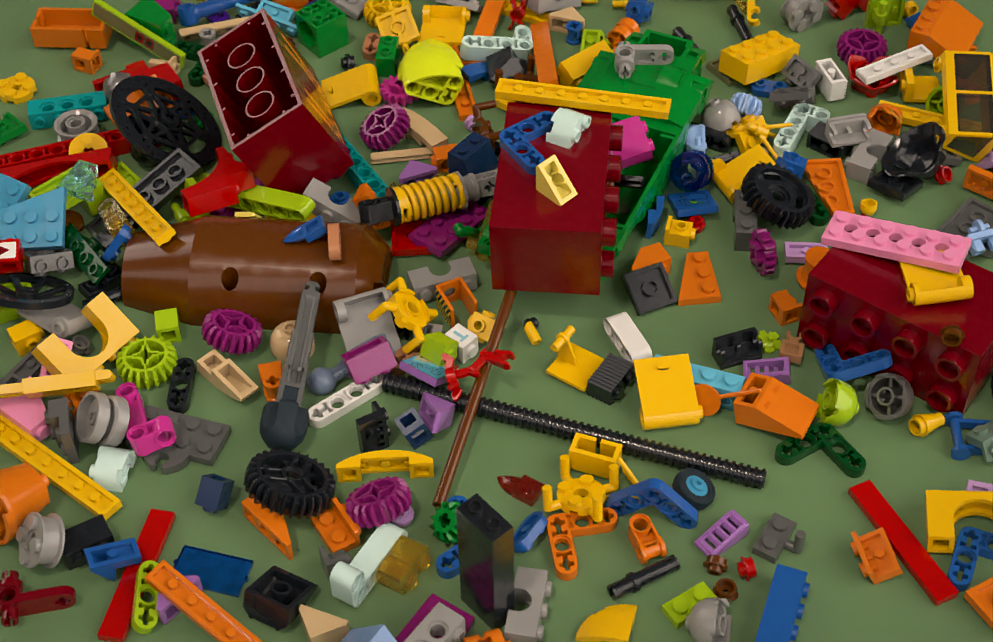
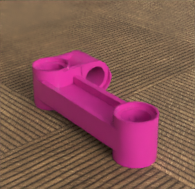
[116,382,177,457]

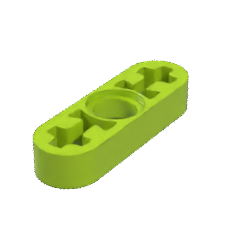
[131,560,158,634]

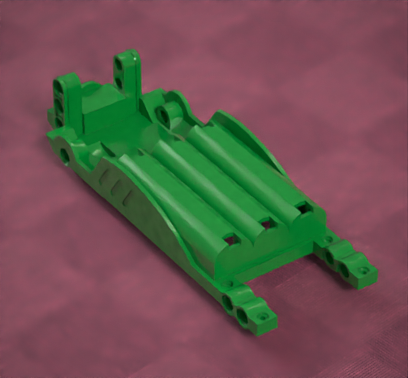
[477,29,714,283]

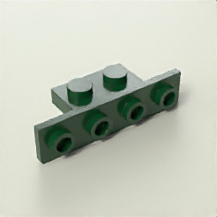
[65,222,113,285]

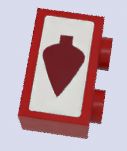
[0,238,24,274]

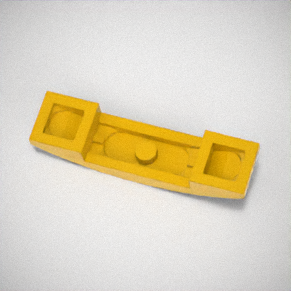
[336,450,434,483]

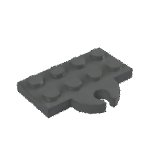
[937,196,993,260]
[124,405,232,474]

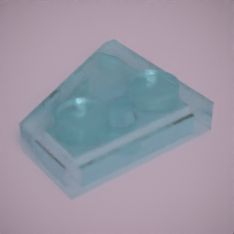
[57,160,99,202]

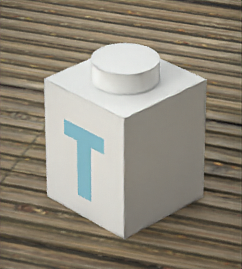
[445,323,479,364]

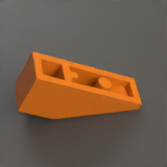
[241,497,294,561]

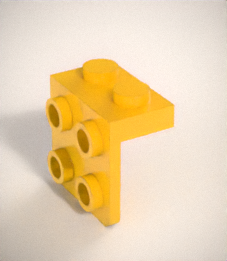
[897,67,939,103]
[722,114,770,154]

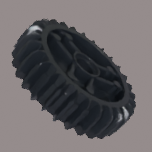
[740,162,816,230]
[244,448,336,519]

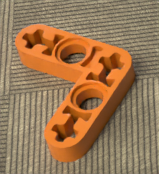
[546,507,617,581]

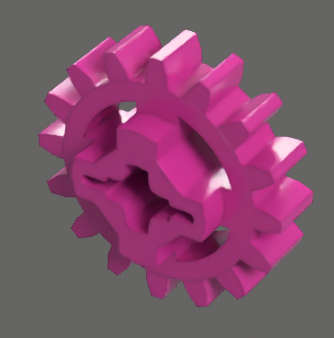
[380,74,418,106]

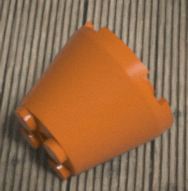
[0,462,50,545]

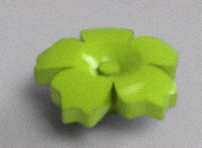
[757,330,781,354]

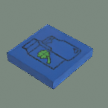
[667,189,718,217]

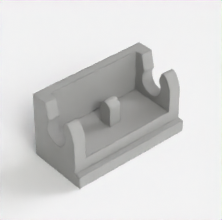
[824,113,872,148]

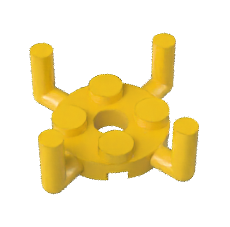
[368,277,438,354]
[542,454,619,523]

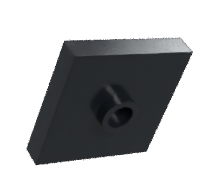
[867,167,924,202]
[621,262,678,316]

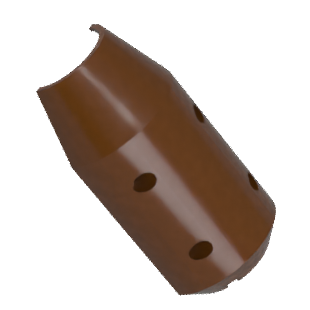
[121,215,393,334]

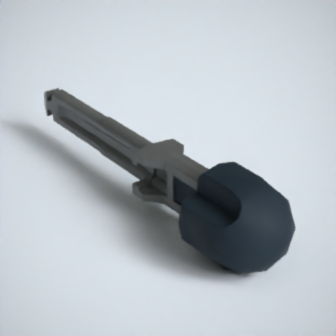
[260,281,321,451]

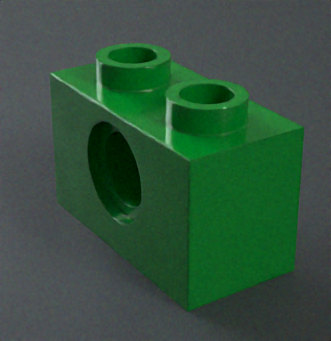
[375,36,400,77]

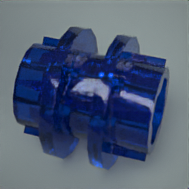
[670,150,714,192]

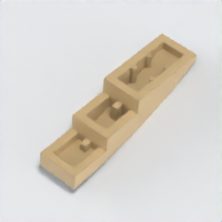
[402,107,448,152]

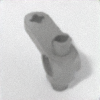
[614,41,674,79]

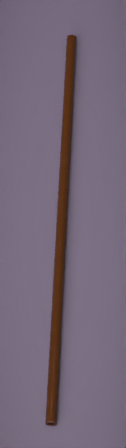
[432,290,517,507]

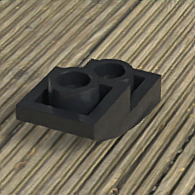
[78,262,122,299]

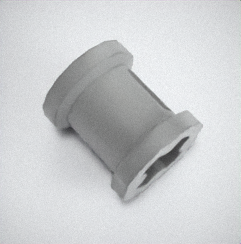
[199,28,216,46]

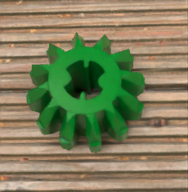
[429,501,461,544]

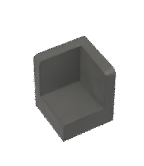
[318,546,352,582]

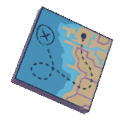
[399,354,460,387]

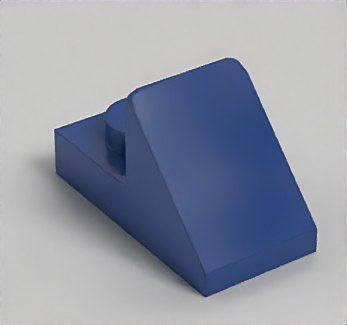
[84,538,141,581]

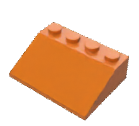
[906,0,983,65]

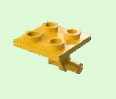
[546,325,604,392]

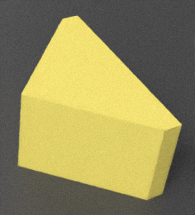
[536,154,577,206]

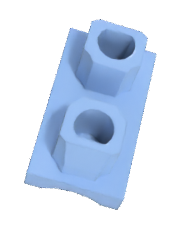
[685,124,707,163]
[966,219,993,256]

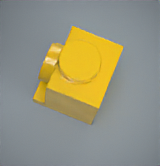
[664,215,696,249]

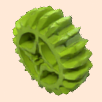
[116,335,178,390]

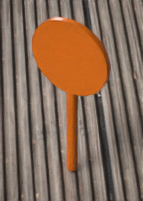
[695,384,762,416]

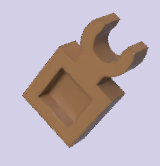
[778,330,805,364]

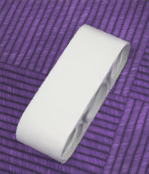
[603,312,653,363]

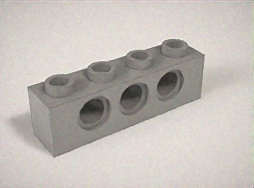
[404,602,466,642]

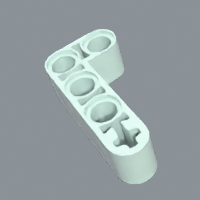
[459,25,533,61]
[771,103,830,162]
[330,522,408,608]

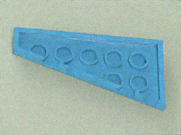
[0,186,67,251]

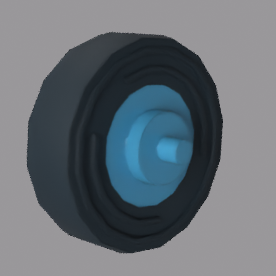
[672,468,716,511]

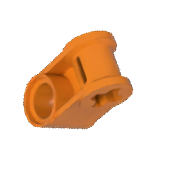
[258,360,282,402]
[627,513,667,564]

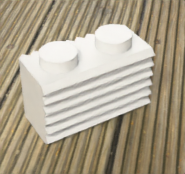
[815,58,848,101]

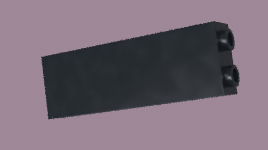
[456,493,514,629]

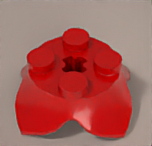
[847,54,899,98]

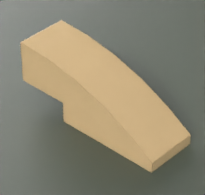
[197,349,259,402]

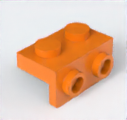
[850,527,903,585]

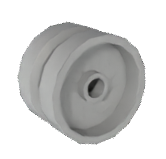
[74,391,130,447]

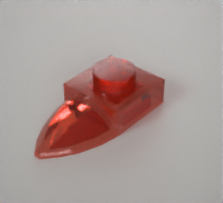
[497,474,545,507]

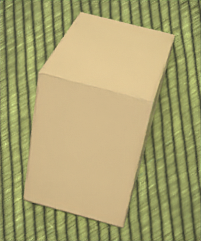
[549,6,585,36]
[299,604,350,642]

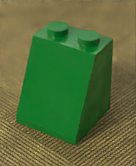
[125,0,177,48]

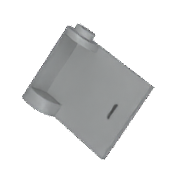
[332,287,402,352]
[17,295,93,338]

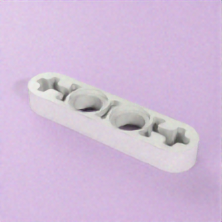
[308,374,384,428]

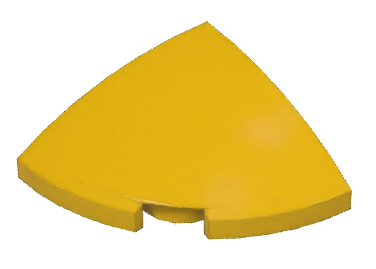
[575,604,638,642]

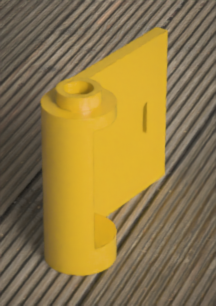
[418,5,470,46]
[321,64,381,109]
[706,144,776,204]
[898,250,974,306]
[633,353,703,431]

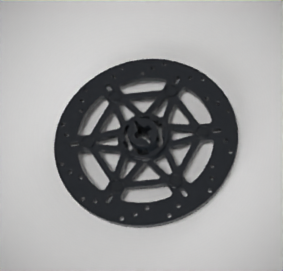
[109,75,221,167]

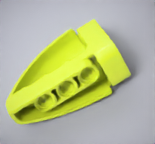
[398,39,464,105]

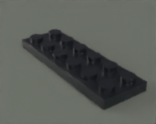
[85,148,204,249]

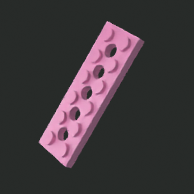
[821,210,972,274]

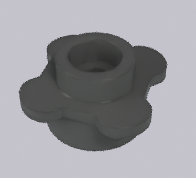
[67,335,92,355]

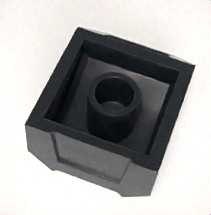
[243,565,318,631]

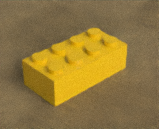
[718,30,800,85]

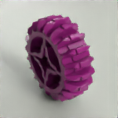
[836,27,888,64]
[359,103,411,152]
[201,308,263,356]
[345,476,412,529]

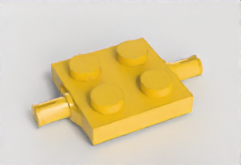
[375,0,421,55]

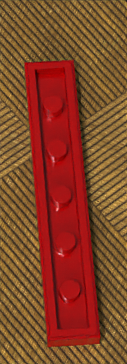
[848,479,959,606]
[97,508,176,642]

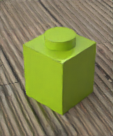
[154,308,182,343]
[420,331,459,367]

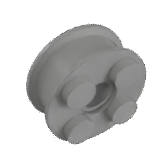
[780,0,824,32]
[54,109,100,142]
[16,512,65,569]

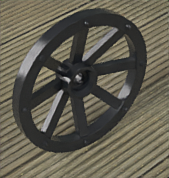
[0,272,75,310]

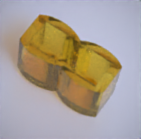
[376,535,431,595]

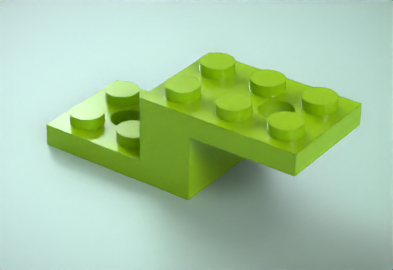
[28,161,141,216]

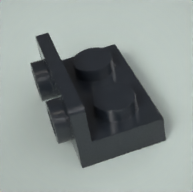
[355,401,391,453]

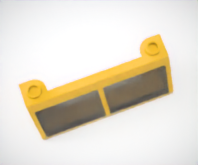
[933,50,993,163]

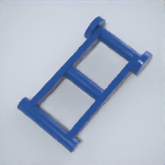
[944,411,992,460]

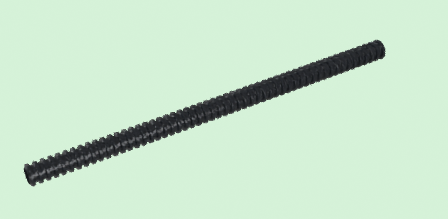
[382,372,767,490]

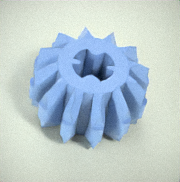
[730,92,762,117]

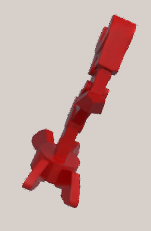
[508,0,528,30]
[442,348,516,402]

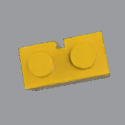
[569,432,623,479]

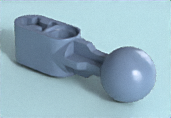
[307,333,395,396]

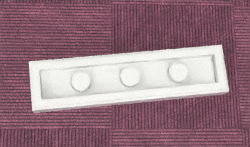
[856,44,933,85]

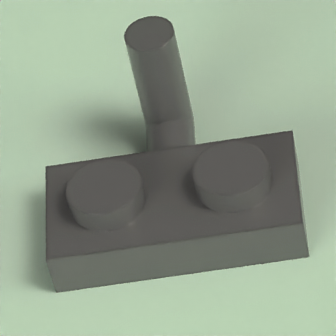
[752,512,806,564]

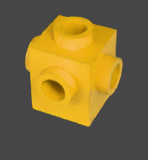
[467,310,496,343]

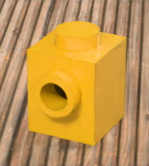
[6,320,45,357]

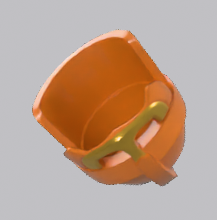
[866,103,903,137]

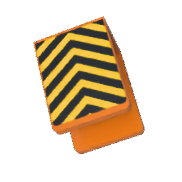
[435,277,478,328]

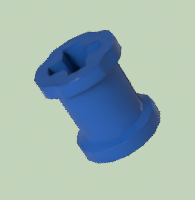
[566,21,582,45]

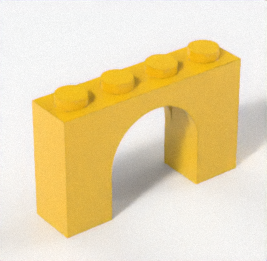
[31,291,139,375]
[924,490,993,553]

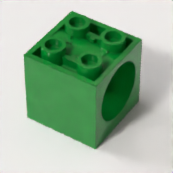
[295,0,349,59]

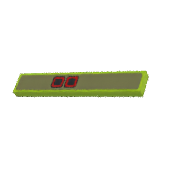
[91,0,186,70]

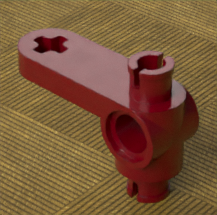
[0,570,76,627]

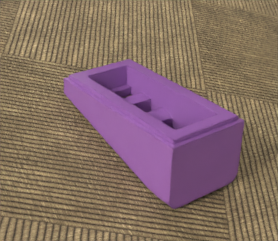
[743,356,791,384]
[694,509,749,557]

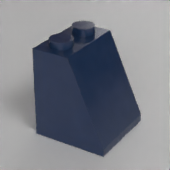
[448,132,498,206]

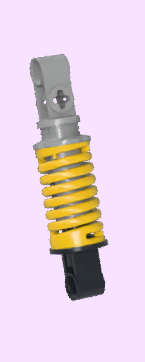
[358,168,498,227]

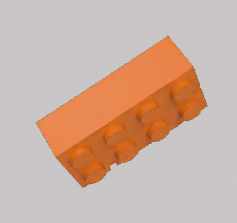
[30,7,114,49]

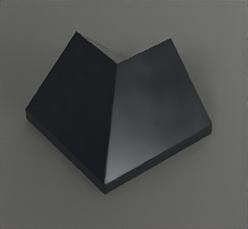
[486,46,527,84]

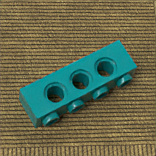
[28,91,110,130]

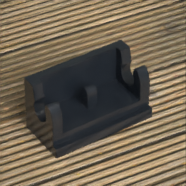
[711,327,763,370]

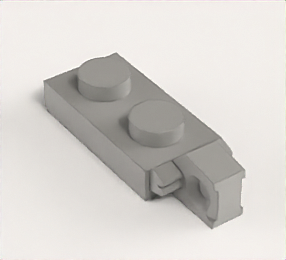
[434,0,484,13]

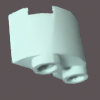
[546,108,591,149]
[89,446,138,493]

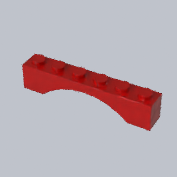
[0,147,118,188]

